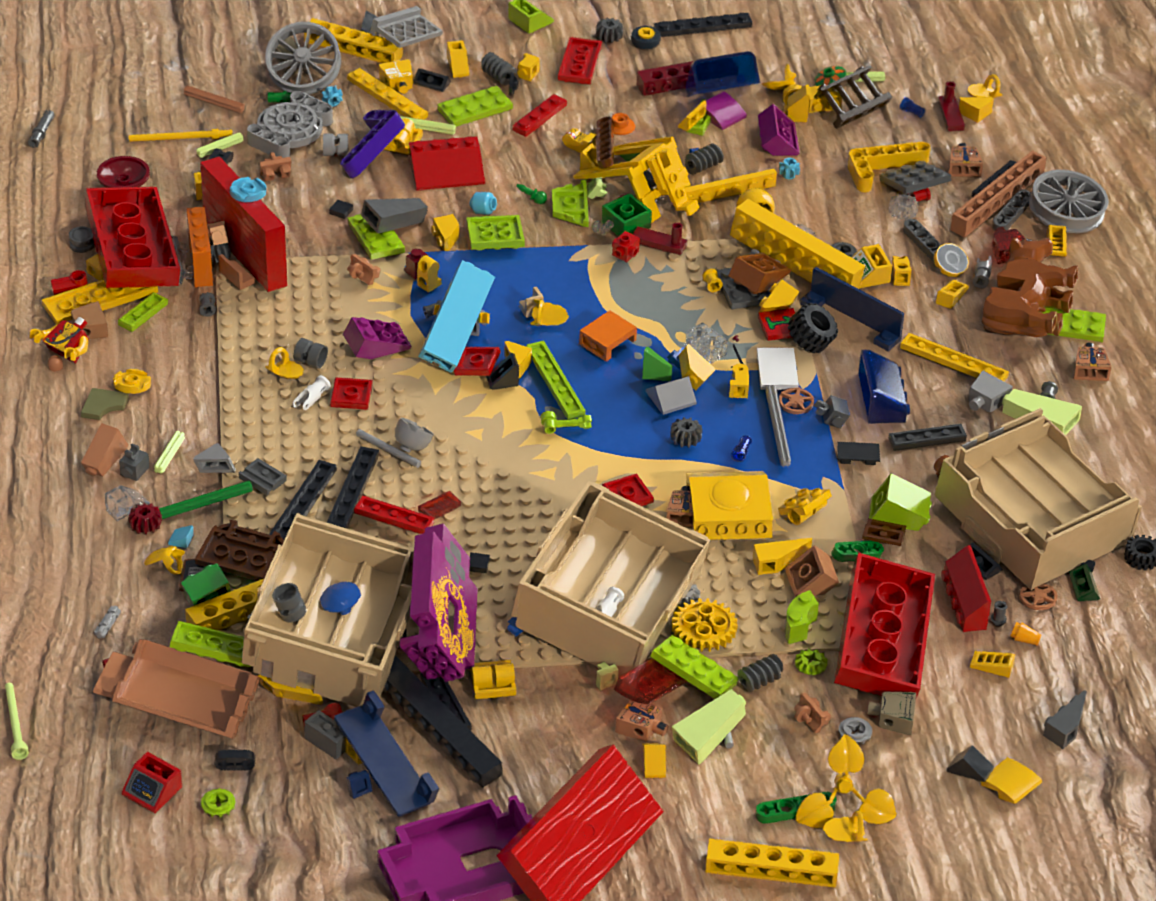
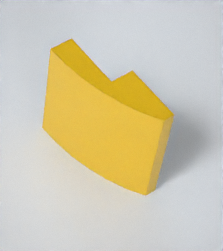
[981,757,1042,804]

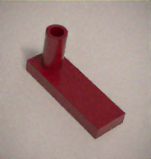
[938,81,965,132]
[633,223,688,255]

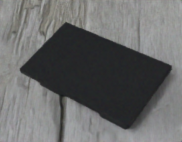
[837,442,880,465]

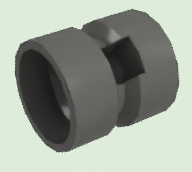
[293,338,328,368]
[272,583,307,622]

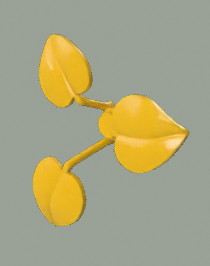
[796,734,897,828]

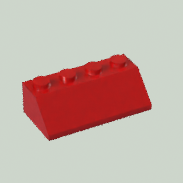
[941,545,991,632]

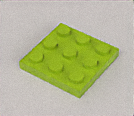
[466,215,525,250]

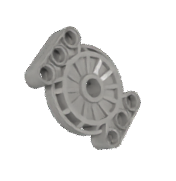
[247,91,333,158]

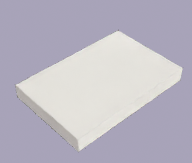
[757,348,798,390]

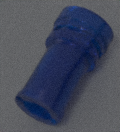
[899,97,926,118]
[731,435,752,462]

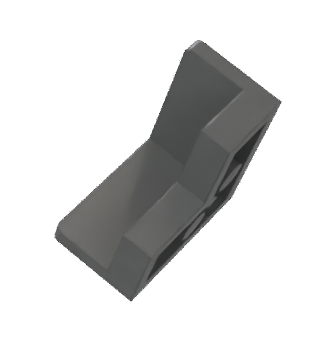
[305,709,350,759]

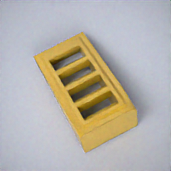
[1046,225,1067,257]
[936,280,969,309]
[970,651,1016,678]

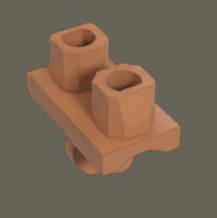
[259,152,291,181]
[347,254,381,285]
[794,693,831,733]

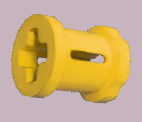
[702,268,723,292]

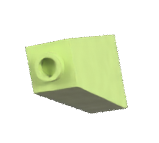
[1002,389,1082,435]
[672,689,746,764]

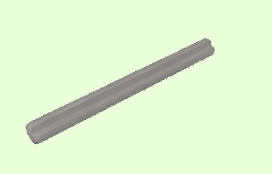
[766,385,791,467]

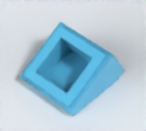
[168,526,194,549]

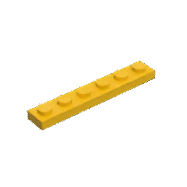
[347,68,428,120]
[684,169,777,203]
[900,333,1009,382]

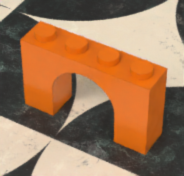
[186,207,213,287]

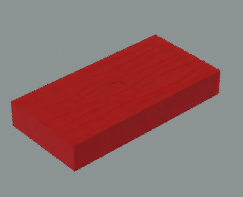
[200,156,288,292]
[85,187,180,288]
[834,553,935,698]
[496,744,664,901]

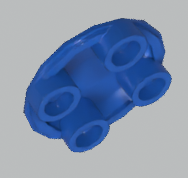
[320,582,361,615]

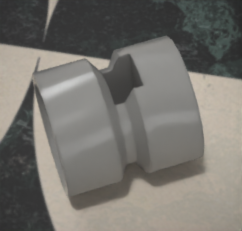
[323,133,348,156]

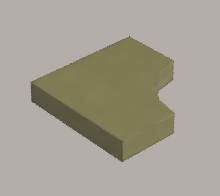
[81,388,129,420]

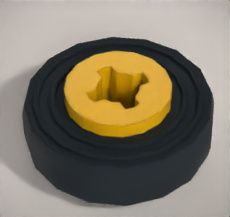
[631,26,661,49]

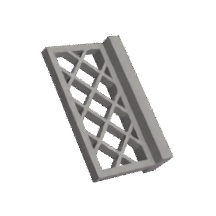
[369,6,443,48]

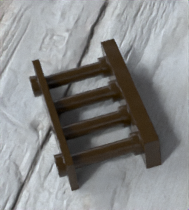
[814,65,893,129]

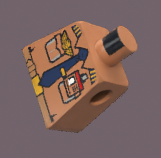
[948,143,983,177]
[1073,343,1111,381]
[667,486,693,527]
[615,694,669,741]

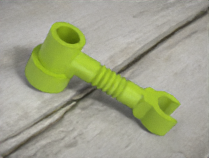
[540,411,592,434]

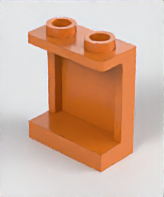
[579,310,637,361]

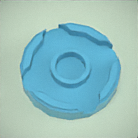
[230,177,266,202]

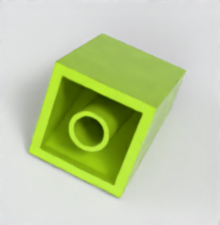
[869,474,932,531]

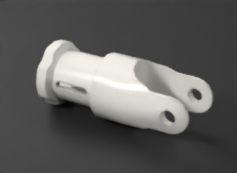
[293,375,331,410]
[596,587,624,617]

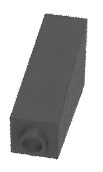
[361,198,428,233]

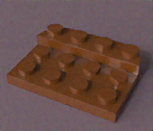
[195,520,284,581]

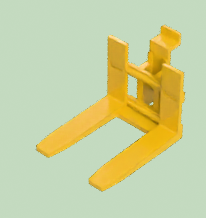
[573,136,700,223]

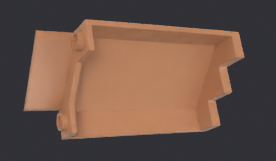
[93,639,260,738]

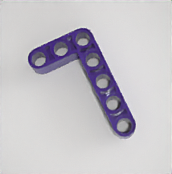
[340,110,405,178]

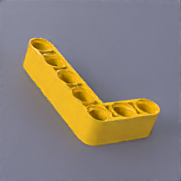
[847,142,931,193]

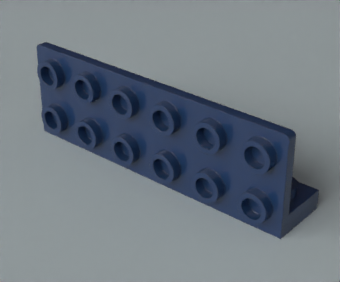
[800,267,904,352]
[334,690,440,817]

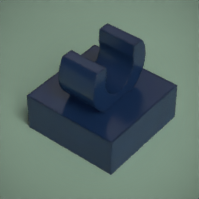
[346,770,372,799]

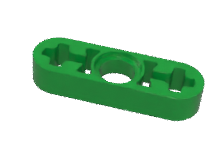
[831,541,884,562]

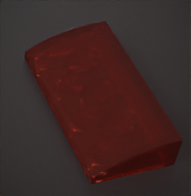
[614,658,688,705]

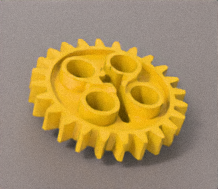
[672,598,738,652]

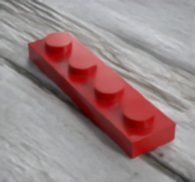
[512,94,567,137]
[354,496,434,534]

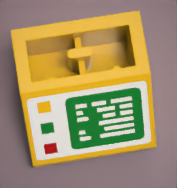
[851,244,892,288]

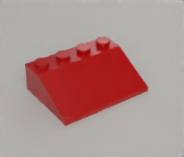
[409,136,485,191]

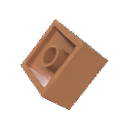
[785,545,839,597]

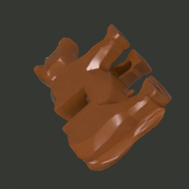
[981,238,1078,337]

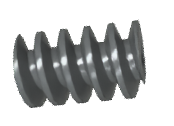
[481,52,517,85]
[685,143,724,175]
[737,654,783,693]

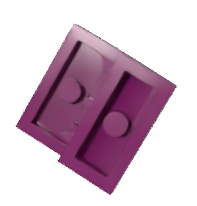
[700,91,747,130]

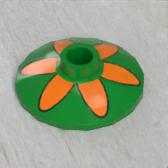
[814,66,847,86]

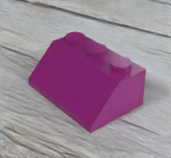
[758,104,800,156]

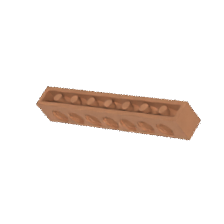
[950,150,1047,238]

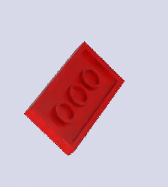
[558,37,602,85]

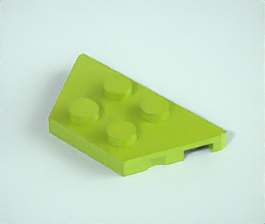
[552,179,589,227]

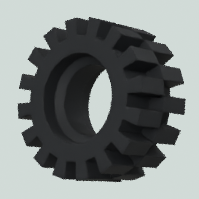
[1124,535,1156,571]

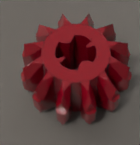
[128,502,162,534]

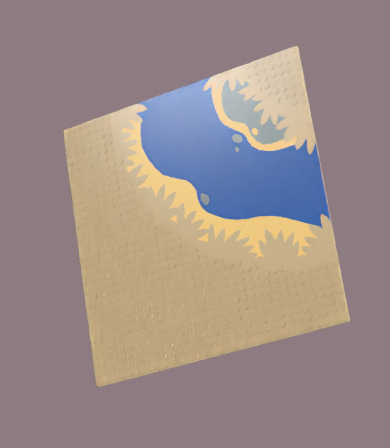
[216,239,859,682]

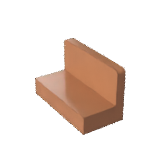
[219,254,255,290]

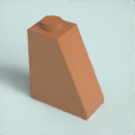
[81,423,129,477]

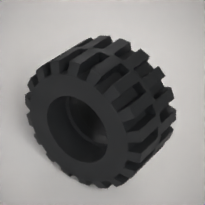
[788,303,838,353]

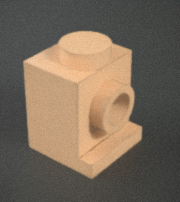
[207,221,228,245]

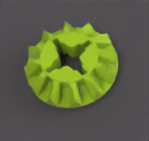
[795,648,828,675]
[201,789,236,818]

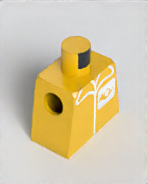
[379,59,413,94]

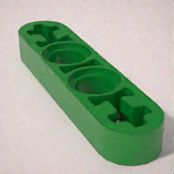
[756,792,837,824]

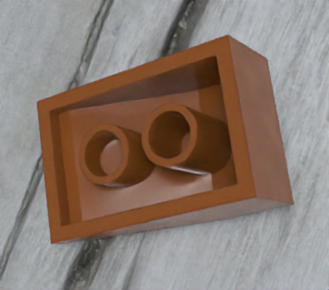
[728,253,792,294]

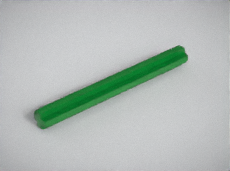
[159,481,253,520]

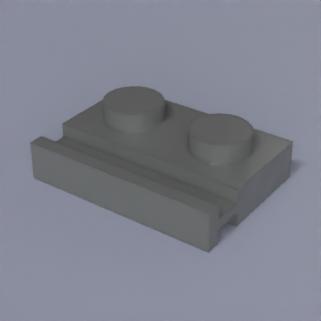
[239,458,287,496]

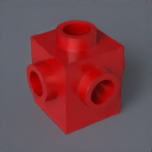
[612,231,640,262]

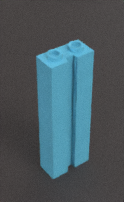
[418,260,495,373]

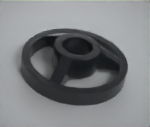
[509,72,519,96]

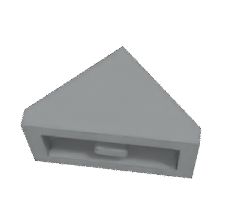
[193,443,236,473]

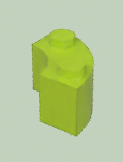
[785,590,819,644]

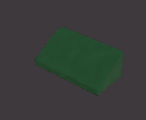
[1069,564,1100,601]

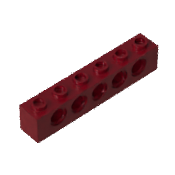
[636,54,738,96]

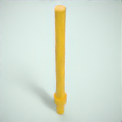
[129,129,233,142]

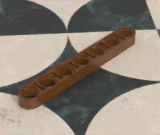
[596,117,614,169]

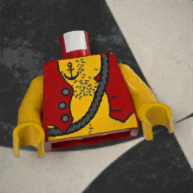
[29,317,89,364]

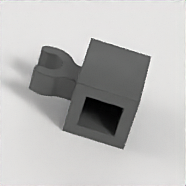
[814,395,850,429]
[119,443,149,481]

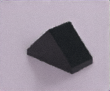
[486,353,519,390]
[946,745,994,782]

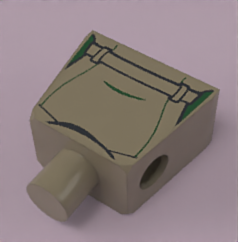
[868,692,916,735]

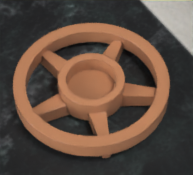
[779,387,814,414]
[1020,584,1058,610]

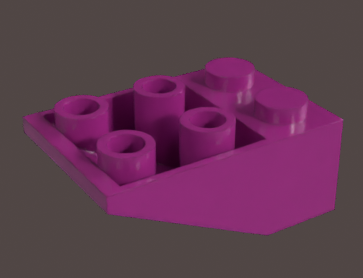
[343,317,412,359]

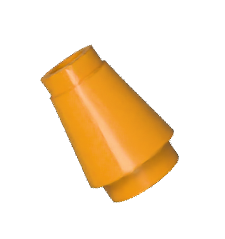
[1010,622,1042,646]

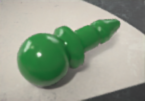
[516,184,547,204]

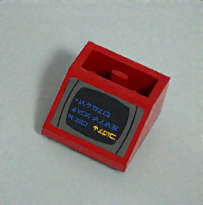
[121,751,182,814]

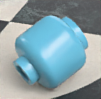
[470,192,497,215]

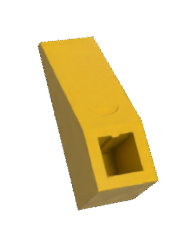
[752,538,812,575]
[259,674,323,705]

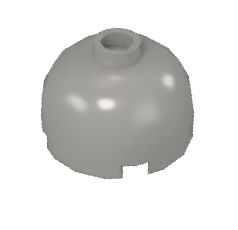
[395,417,434,453]

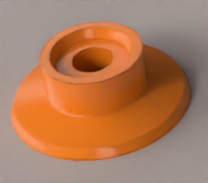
[611,113,635,135]

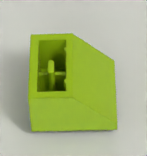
[508,0,554,34]

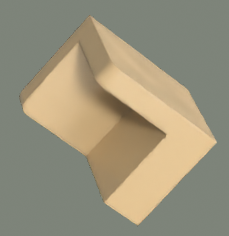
[519,286,544,318]

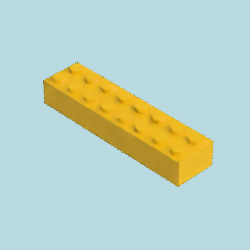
[730,199,865,289]

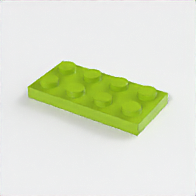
[437,86,513,127]
[348,214,405,260]
[1043,307,1106,342]
[169,621,251,667]
[650,635,739,699]

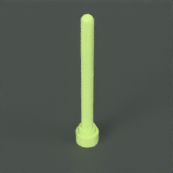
[5,682,29,760]

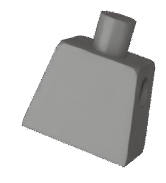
[968,371,1013,412]

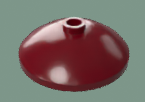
[97,156,150,188]

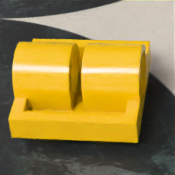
[383,118,423,154]
[778,488,832,525]
[470,660,516,699]

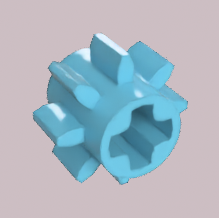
[322,86,343,106]
[779,158,800,179]

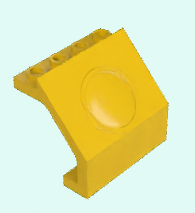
[686,471,773,540]

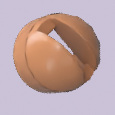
[48,355,63,371]

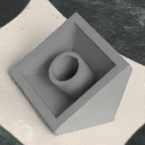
[646,376,697,415]

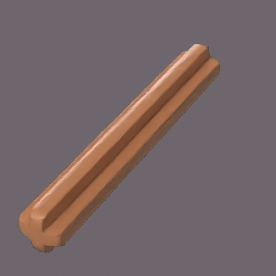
[184,86,245,113]

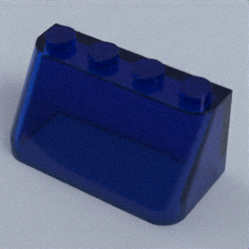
[686,51,760,97]
[858,350,910,424]

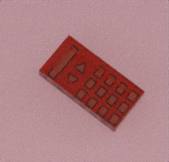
[418,491,461,520]

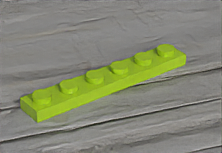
[526,341,586,419]

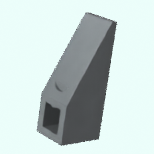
[1043,690,1087,749]

